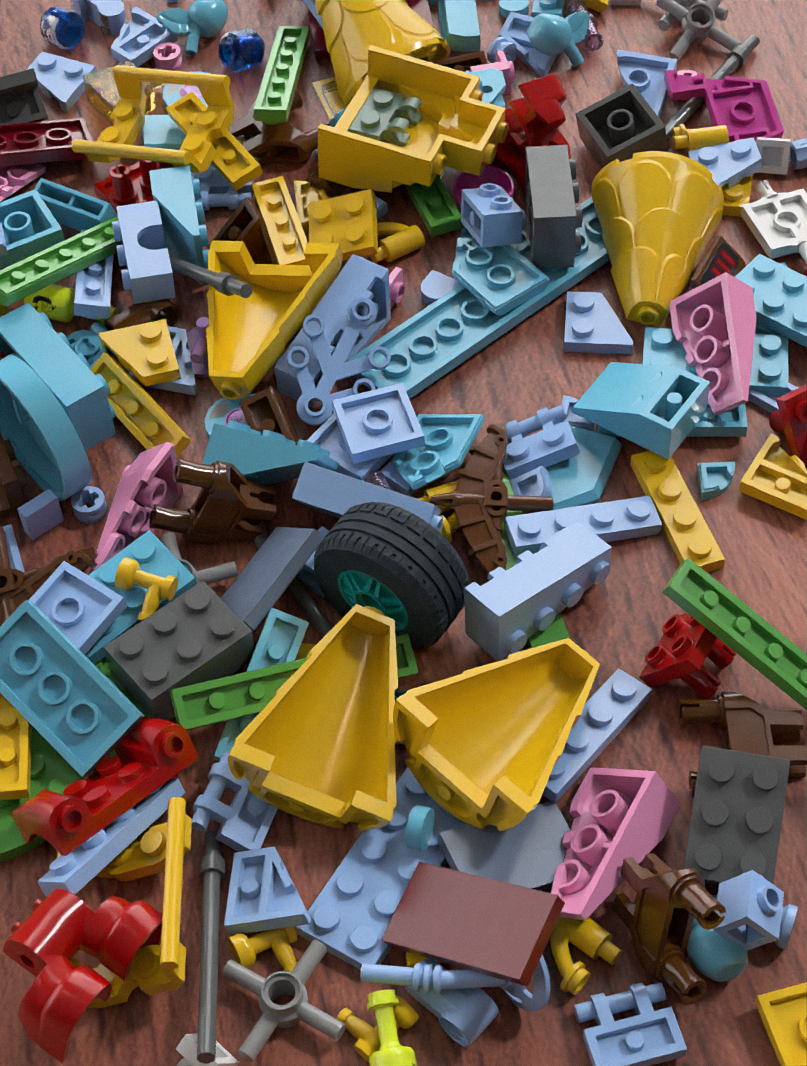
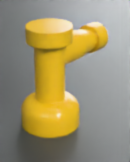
[115,557,178,621]
[228,927,298,972]
[336,994,419,1062]

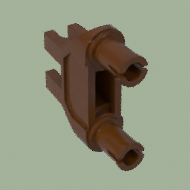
[228,90,332,167]
[149,458,276,544]
[679,691,807,798]
[613,853,726,1005]

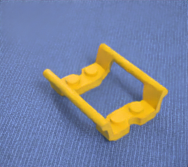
[72,66,235,173]
[57,797,192,1008]

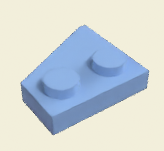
[499,12,557,77]
[688,137,762,188]
[564,291,633,355]

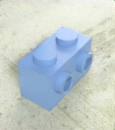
[461,183,527,248]

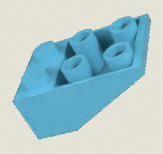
[149,165,209,285]
[572,362,710,459]
[202,420,340,485]

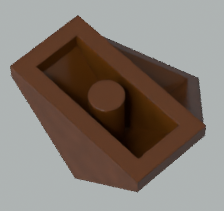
[207,197,278,265]

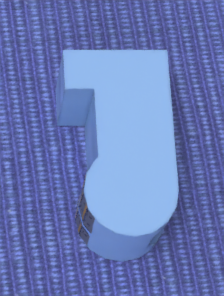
[72,0,127,36]

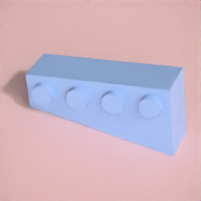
[274,254,391,408]
[464,521,612,661]

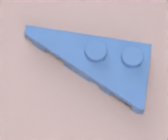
[617,50,677,118]

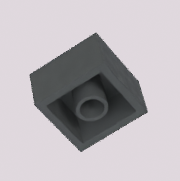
[575,83,668,168]

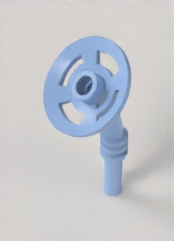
[360,955,550,1012]

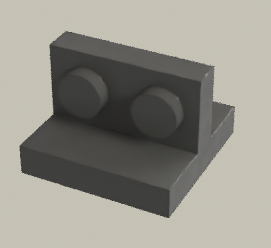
[0,68,48,125]

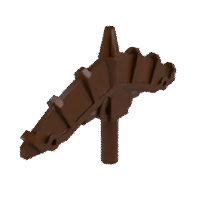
[430,423,553,582]
[0,527,98,626]

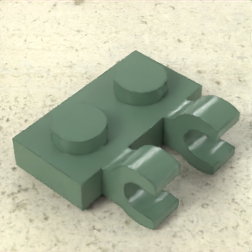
[349,88,422,146]

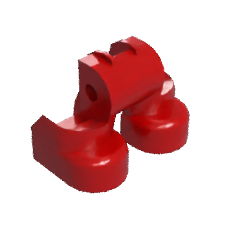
[486,74,571,193]
[3,888,163,1064]

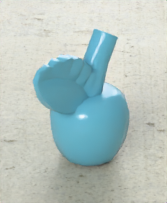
[156,0,228,56]
[528,12,590,67]
[687,894,748,982]

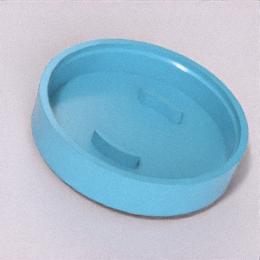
[0,355,92,501]

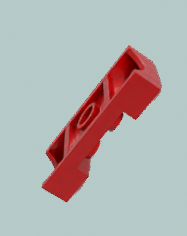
[10,718,199,856]

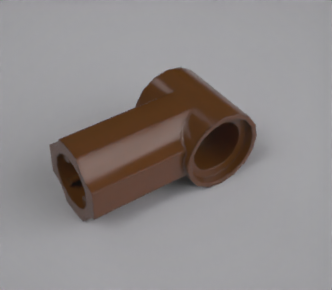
[104,299,179,331]

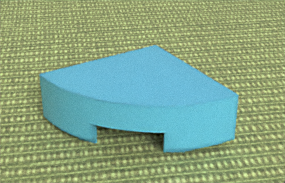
[696,461,735,500]

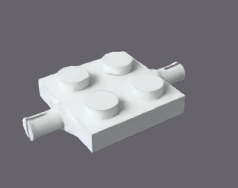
[741,180,807,264]

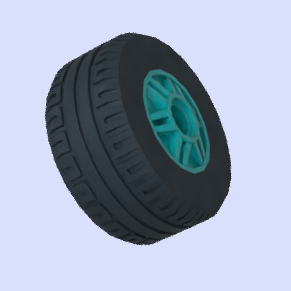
[314,502,469,650]

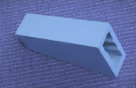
[292,462,443,533]

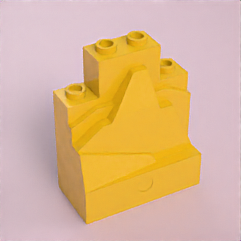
[318,45,509,193]

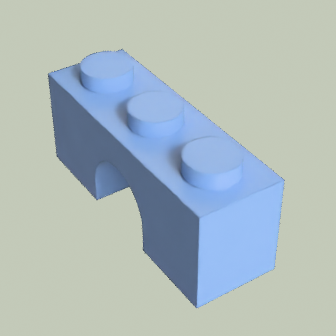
[112,201,175,304]

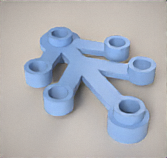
[287,297,391,426]

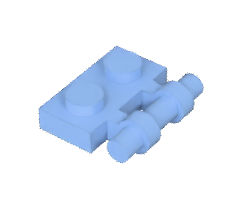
[191,165,254,211]
[503,405,581,480]
[192,751,278,852]
[573,982,687,1066]

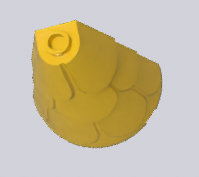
[315,0,451,106]
[591,151,724,327]
[206,241,343,400]
[228,604,398,830]
[393,638,600,831]

